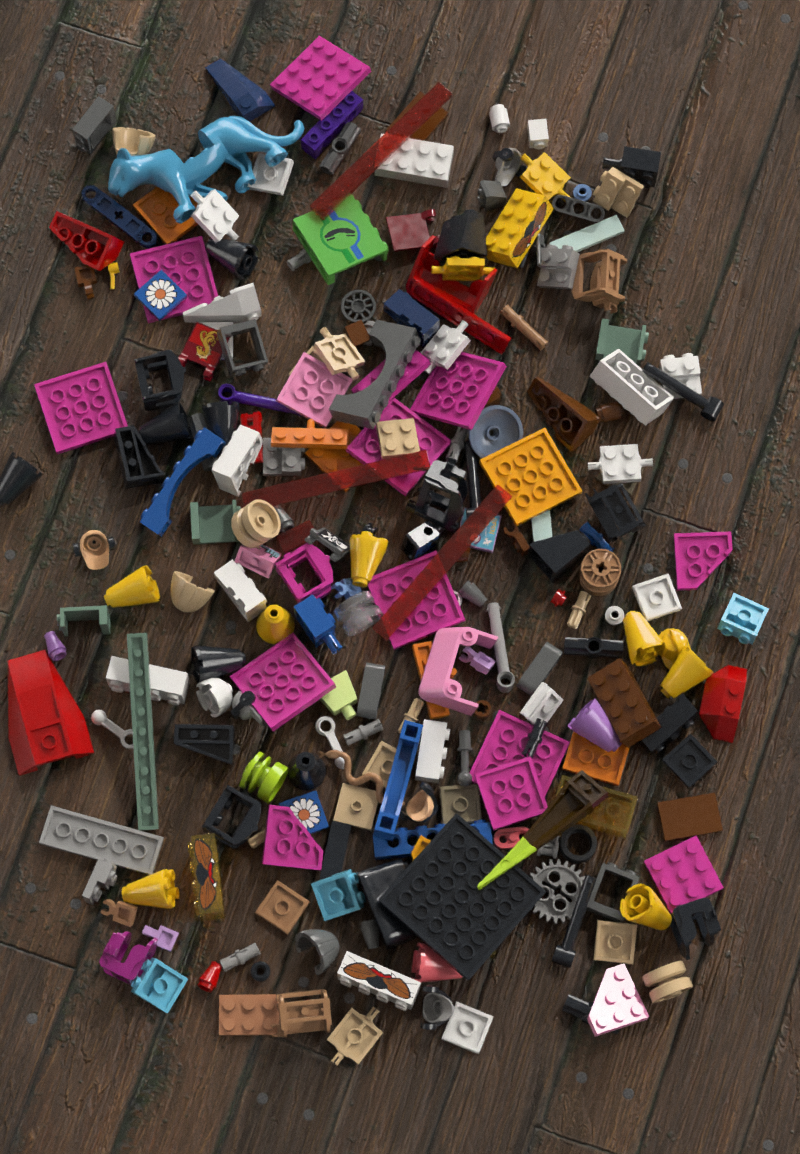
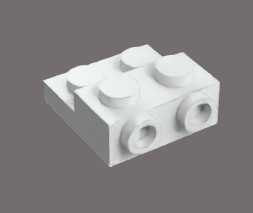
[659,353,702,399]

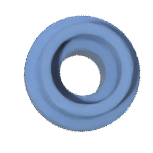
[573,184,592,201]

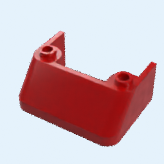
[406,235,497,314]

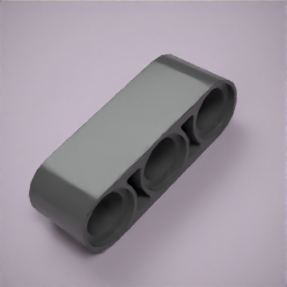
[552,195,605,222]
[516,642,564,696]
[356,662,385,720]

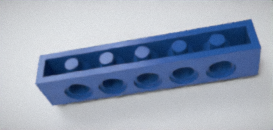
[373,820,493,860]

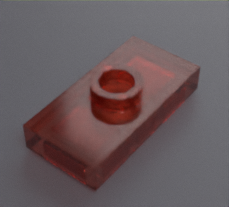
[276,520,315,554]

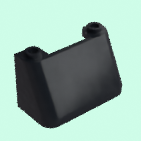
[357,859,419,950]

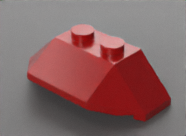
[699,665,747,743]

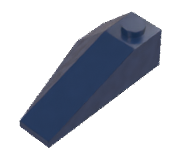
[205,58,275,122]

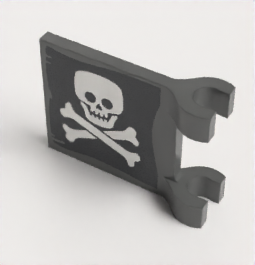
[304,527,350,563]

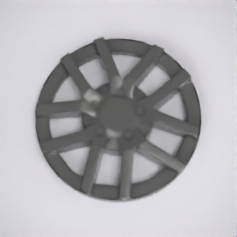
[341,290,376,323]

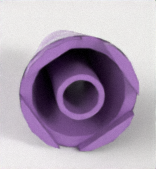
[568,699,622,752]

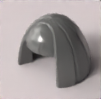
[295,929,340,975]

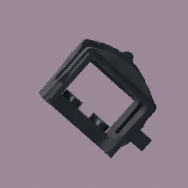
[134,350,186,411]
[414,457,468,528]
[585,483,646,543]
[202,785,261,850]
[670,898,721,960]

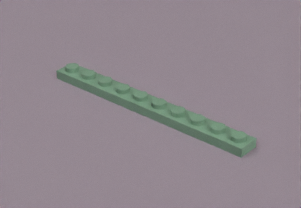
[127,633,159,830]

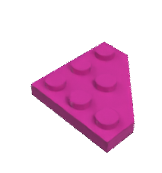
[673,531,733,591]
[262,805,323,870]

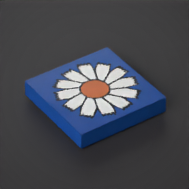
[134,269,187,321]
[279,790,329,834]

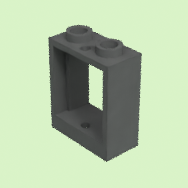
[72,96,117,155]
[217,319,268,376]
[586,862,640,922]

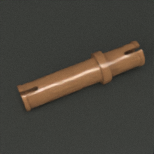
[500,304,548,351]

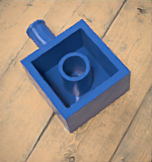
[294,594,343,654]

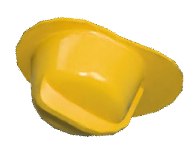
[659,628,691,670]

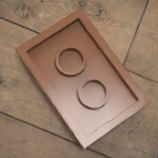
[219,994,279,1036]

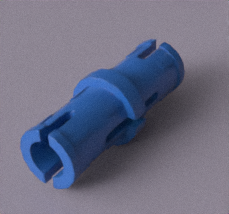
[579,522,614,552]

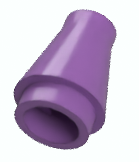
[44,631,67,661]

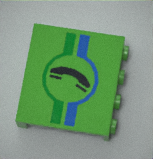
[292,194,389,285]

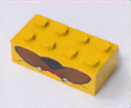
[486,188,554,268]

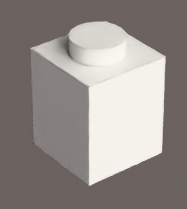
[527,119,549,149]

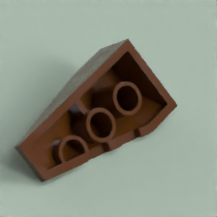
[527,376,601,452]

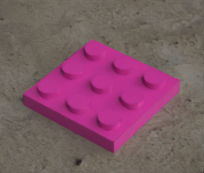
[474,756,548,831]
[644,835,724,914]

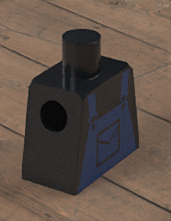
[401,521,445,561]

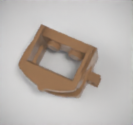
[571,249,627,314]
[271,989,332,1037]

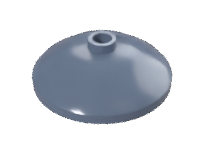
[469,405,523,458]

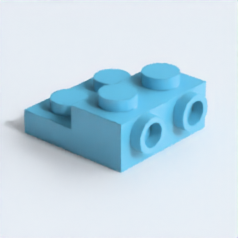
[717,593,769,645]
[311,869,366,921]
[131,957,188,1013]

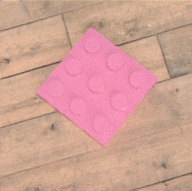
[276,352,353,429]

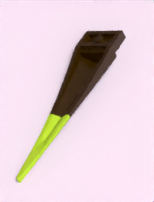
[477,770,609,890]

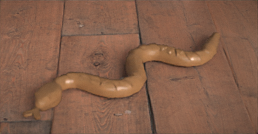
[319,750,405,806]

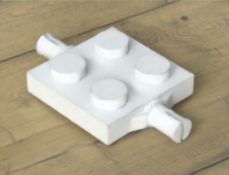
[191,189,239,242]
[421,320,471,375]
[588,444,653,484]

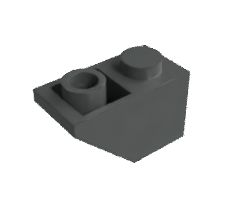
[477,180,507,212]

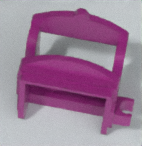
[99,931,158,985]

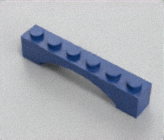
[140,427,226,537]
[373,720,423,841]

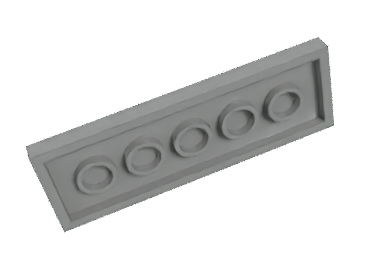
[39,806,164,875]

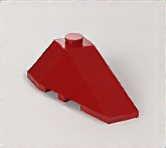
[49,211,124,271]

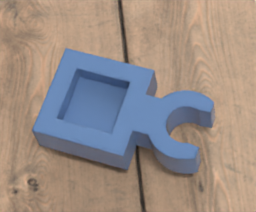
[331,578,363,599]

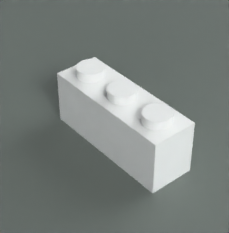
[415,719,450,783]

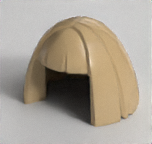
[112,127,155,156]
[171,571,215,612]

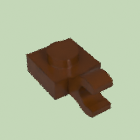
[74,265,97,299]
[503,523,529,557]

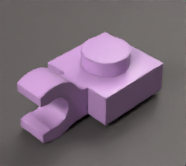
[459,647,496,675]
[142,925,179,952]

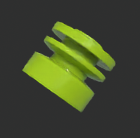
[239,751,289,803]

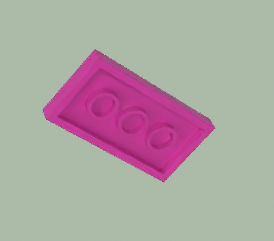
[351,349,431,401]

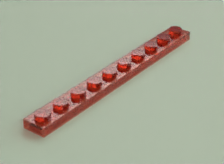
[310,82,452,220]
[242,450,430,507]
[372,484,512,641]

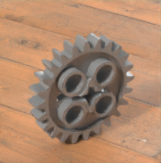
[529,859,585,924]

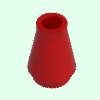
[198,961,222,993]

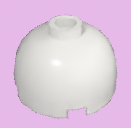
[196,677,233,717]

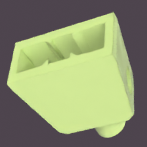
[319,670,357,720]

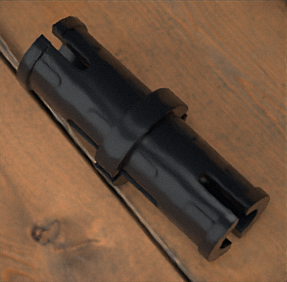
[521,718,548,759]

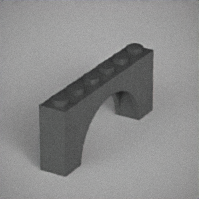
[329,320,421,429]

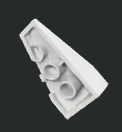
[183,283,262,322]

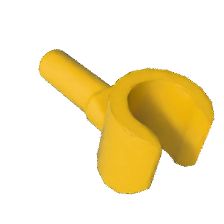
[108,262,119,290]

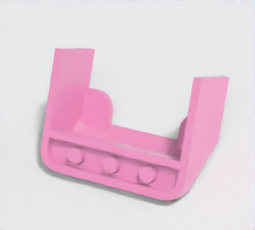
[418,627,498,716]

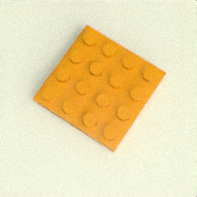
[479,428,582,526]

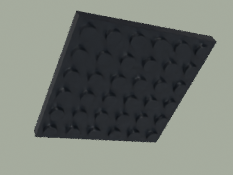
[378,813,546,981]

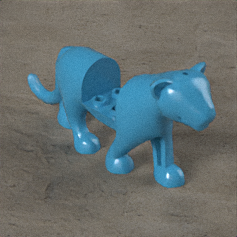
[108,116,305,224]

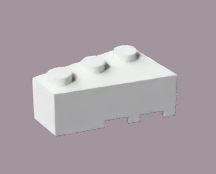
[212,425,263,497]
[214,559,267,622]

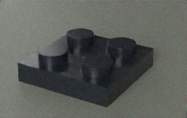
[662,734,717,789]

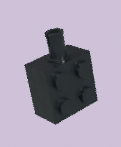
[602,146,661,188]

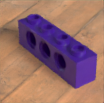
[301,91,363,160]

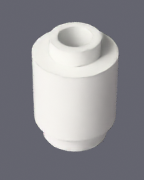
[489,104,510,133]

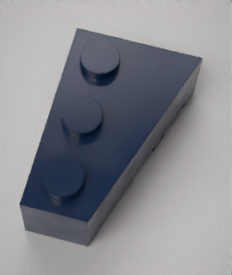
[384,289,440,347]

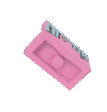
[234,544,281,578]

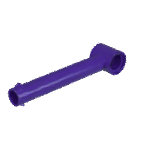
[218,384,302,417]

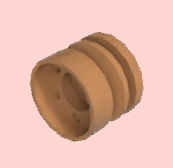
[579,549,621,596]

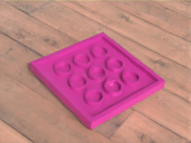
[270,36,371,121]
[130,236,218,323]
[410,352,507,430]
[34,362,128,454]
[346,398,451,496]
[368,551,465,650]
[230,633,336,732]
[470,710,570,797]

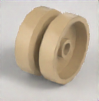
[231,499,281,548]
[642,961,693,1003]

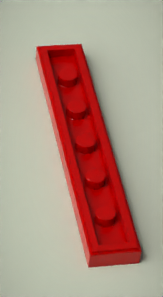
[408,278,511,355]

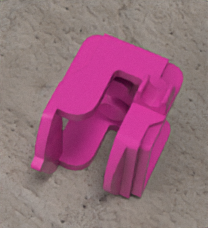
[275,543,333,603]

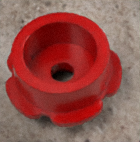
[550,589,567,607]

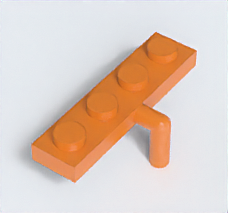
[271,419,348,449]
[412,641,457,720]

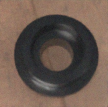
[251,961,271,982]

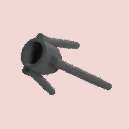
[520,234,546,268]

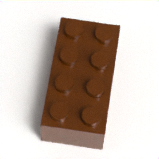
[587,658,661,748]

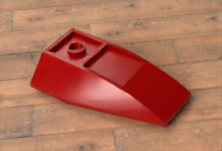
[7,650,95,776]

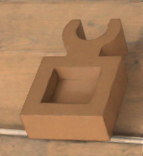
[101,899,138,927]

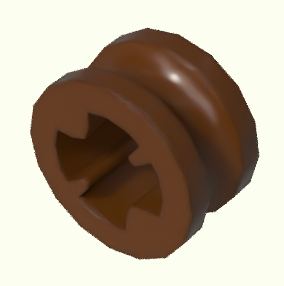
[474,700,491,719]

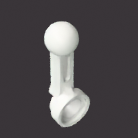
[91,710,134,749]
[315,716,345,769]

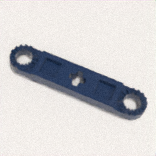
[81,185,157,248]

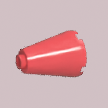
[411,943,463,983]

